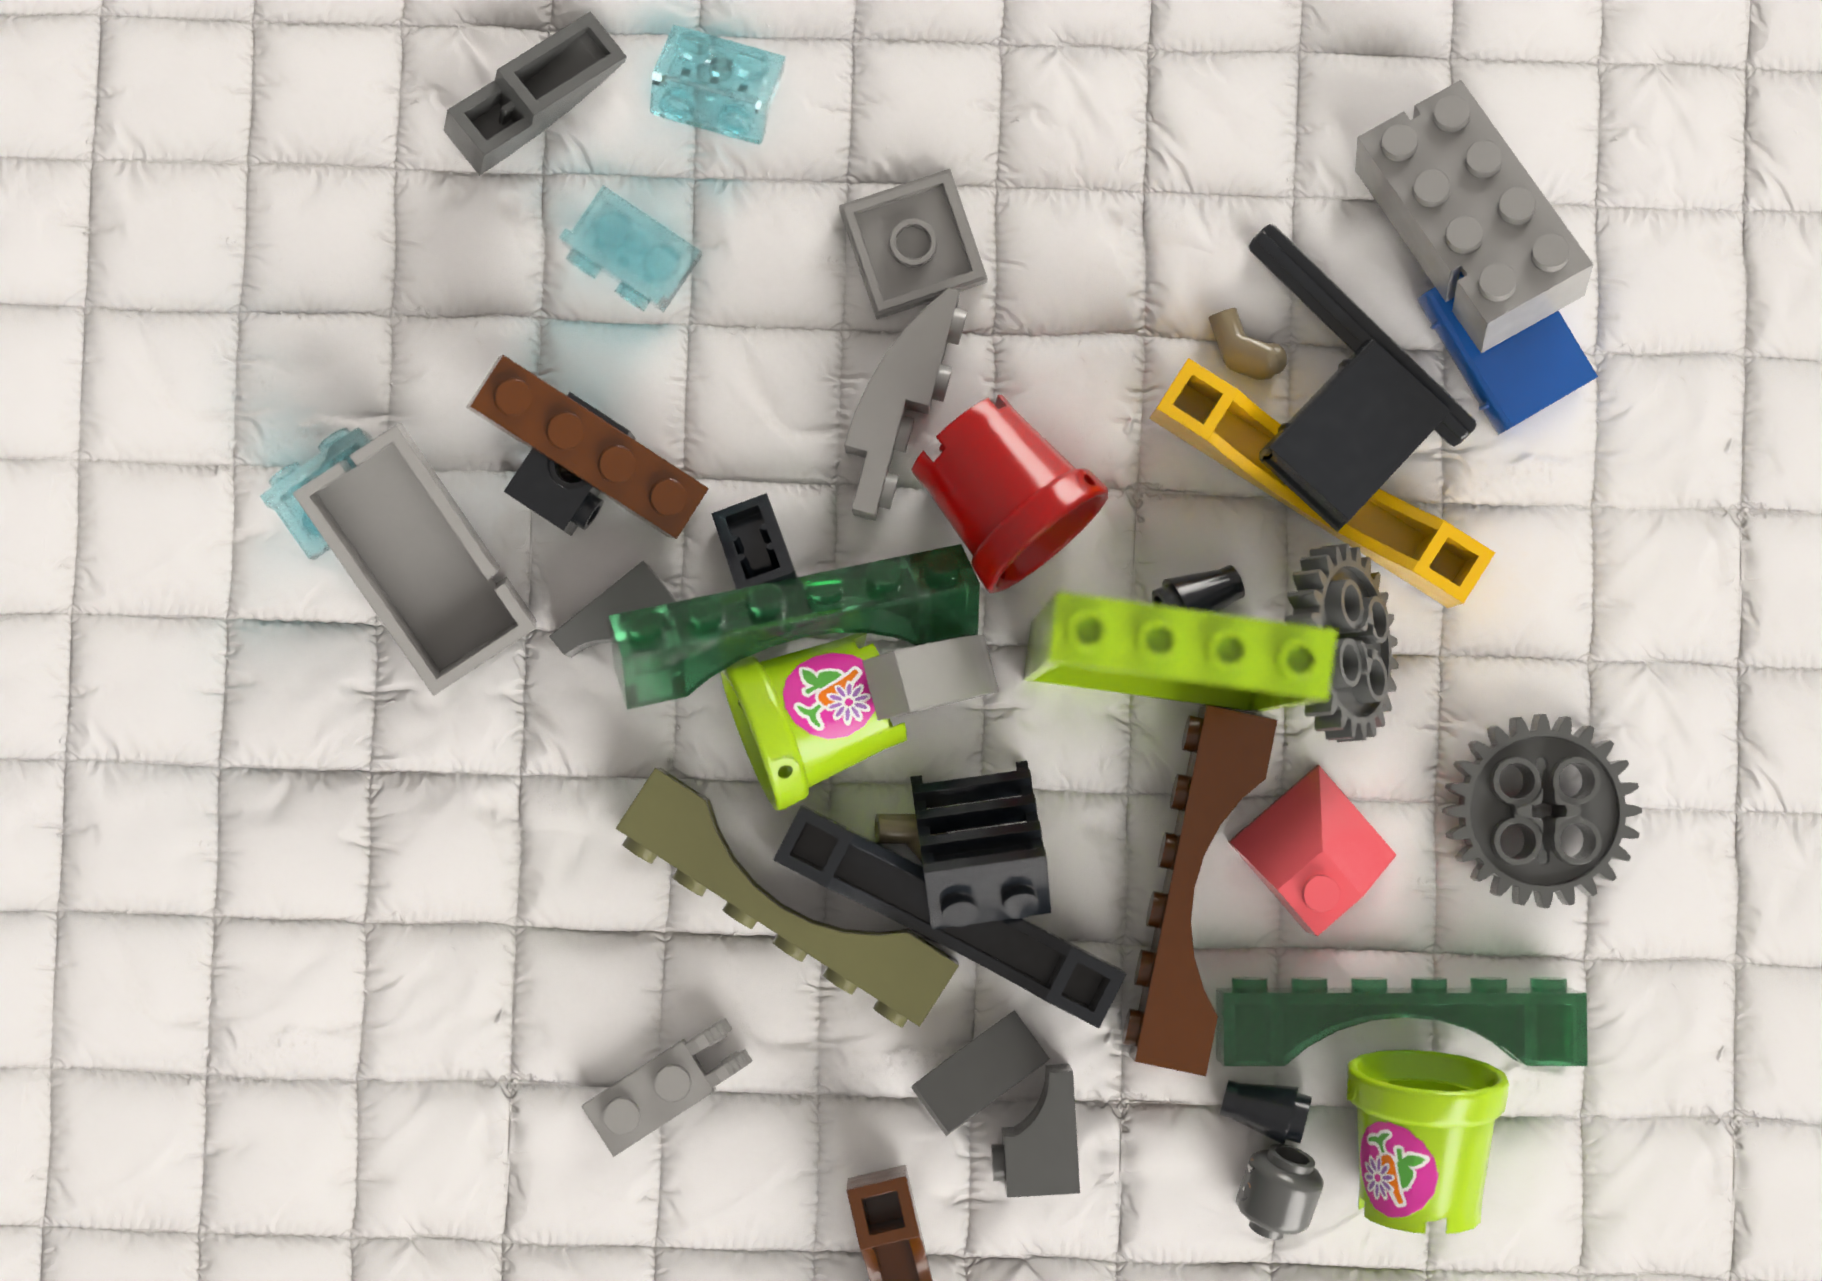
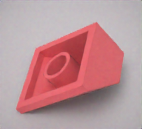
[1229,765,1396,936]

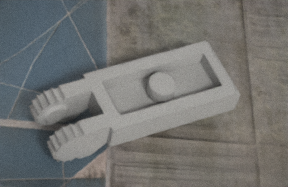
[581,1018,753,1157]

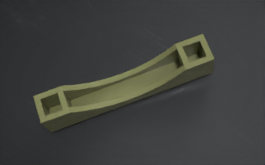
[615,768,959,1028]

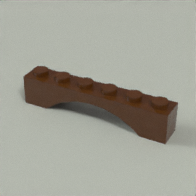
[1122,705,1278,1076]

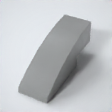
[862,635,999,721]

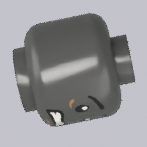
[1236,1144,1324,1240]

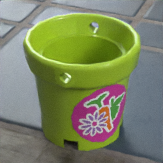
[720,630,907,811]
[1347,1050,1509,1234]

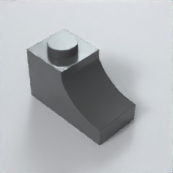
[549,561,693,658]
[991,1064,1080,1198]

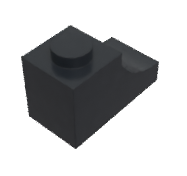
[711,493,813,639]

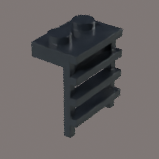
[910,761,1051,930]

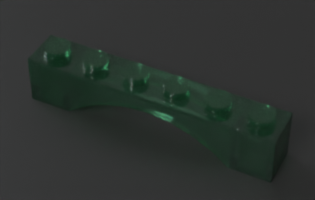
[609,544,980,709]
[1216,977,1588,1066]

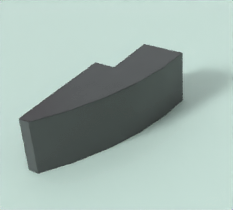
[443,11,627,176]

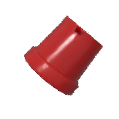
[911,395,1108,593]

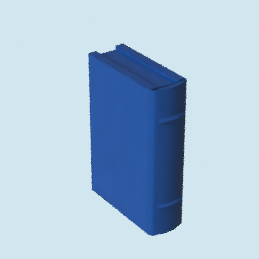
[1417,272,1598,435]

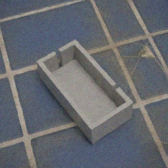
[1355,80,1594,353]
[292,423,537,696]

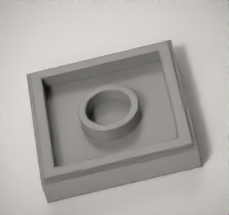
[839,169,988,320]

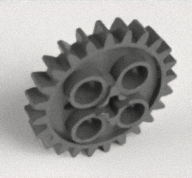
[1285,544,1398,742]
[1442,714,1642,908]

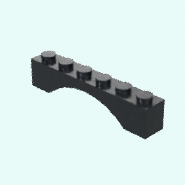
[773,805,1127,1029]

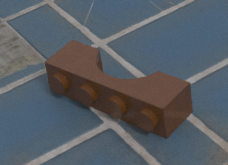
[466,355,709,539]
[846,1165,933,1281]

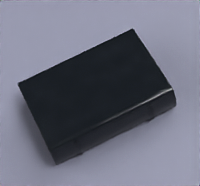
[1259,339,1452,532]

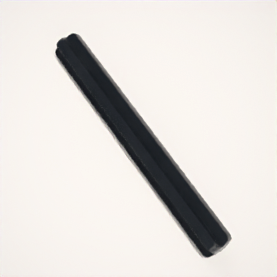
[1248,224,1477,447]

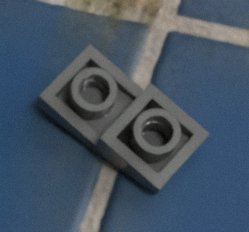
[911,1010,1050,1136]

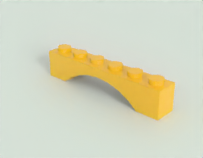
[1149,358,1495,608]

